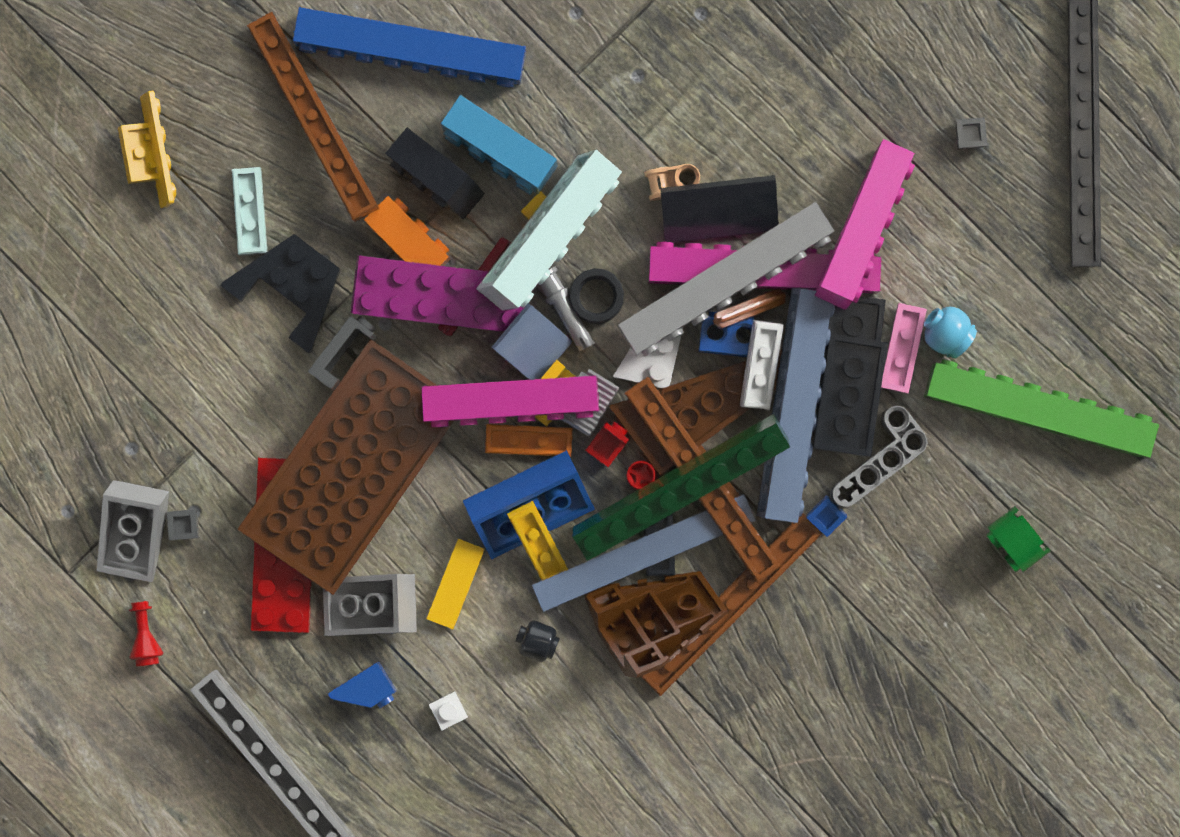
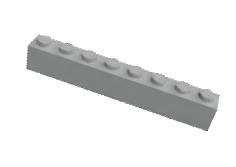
[618,202,834,357]
[190,670,355,837]

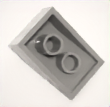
[96,480,169,582]
[323,574,417,636]

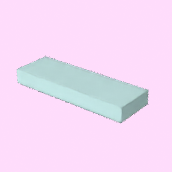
[232,167,268,256]

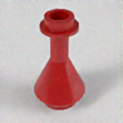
[129,601,164,667]

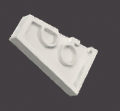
[613,327,683,388]

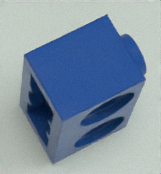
[698,312,754,357]

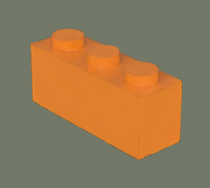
[364,196,450,266]

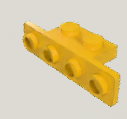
[118,91,176,208]

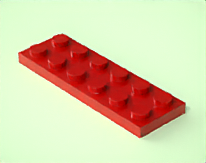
[251,458,312,633]

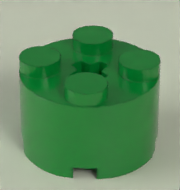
[986,506,1051,573]

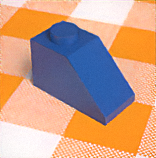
[328,661,397,708]

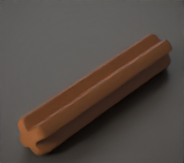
[713,288,786,329]

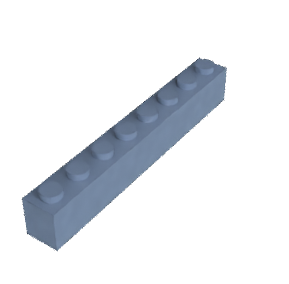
[756,288,835,523]

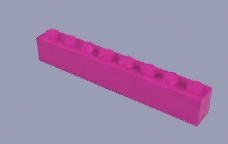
[649,242,881,294]

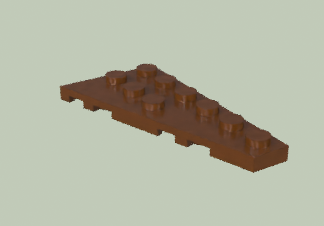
[609,349,782,475]

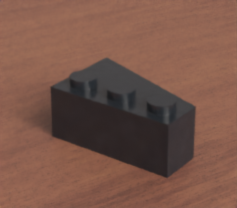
[385,127,485,220]

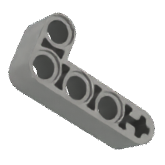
[830,406,928,507]

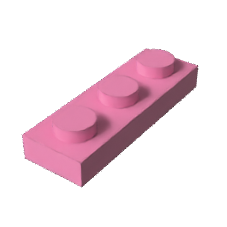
[881,303,927,394]

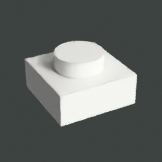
[429,691,468,730]

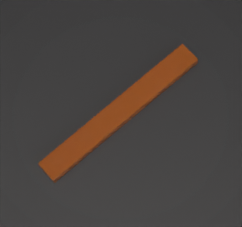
[247,12,379,222]
[624,377,781,582]
[641,513,822,696]

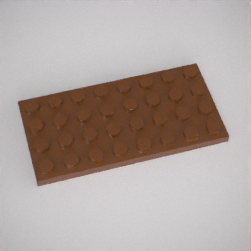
[237,339,454,595]

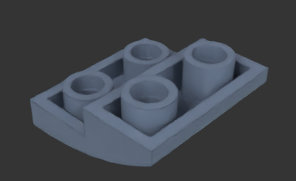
[491,303,573,380]

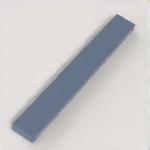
[532,494,756,612]

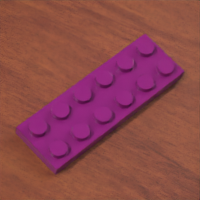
[350,255,524,332]

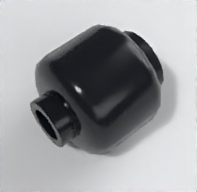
[515,620,560,663]

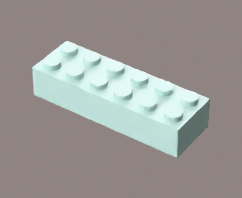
[476,150,622,311]

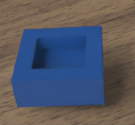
[806,495,847,537]

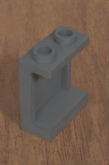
[308,316,378,391]

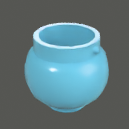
[924,306,977,358]

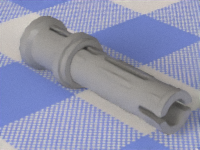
[540,266,595,352]

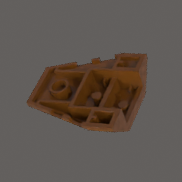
[585,571,728,678]

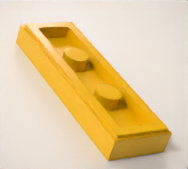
[507,501,568,581]
[426,538,485,629]

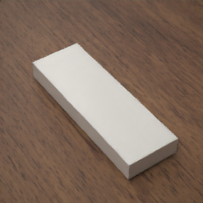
[740,320,784,410]

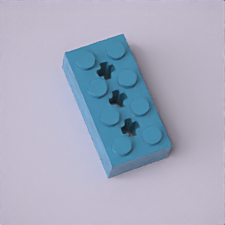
[441,95,558,195]

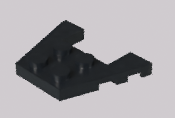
[220,234,341,354]

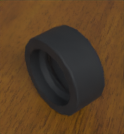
[569,268,624,324]

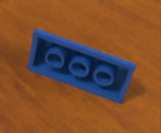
[463,450,595,559]

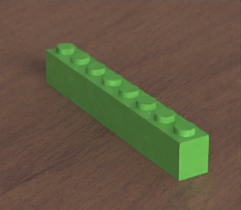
[924,359,1159,459]

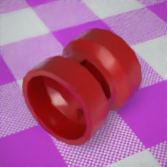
[626,461,656,490]

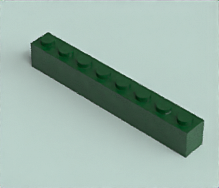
[572,414,790,561]

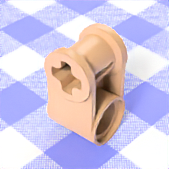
[644,164,700,201]

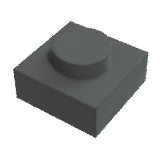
[955,117,987,150]
[167,509,199,541]

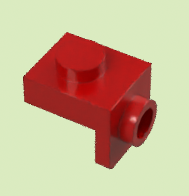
[585,422,629,467]

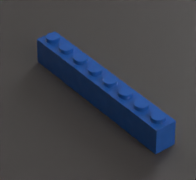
[293,7,526,88]

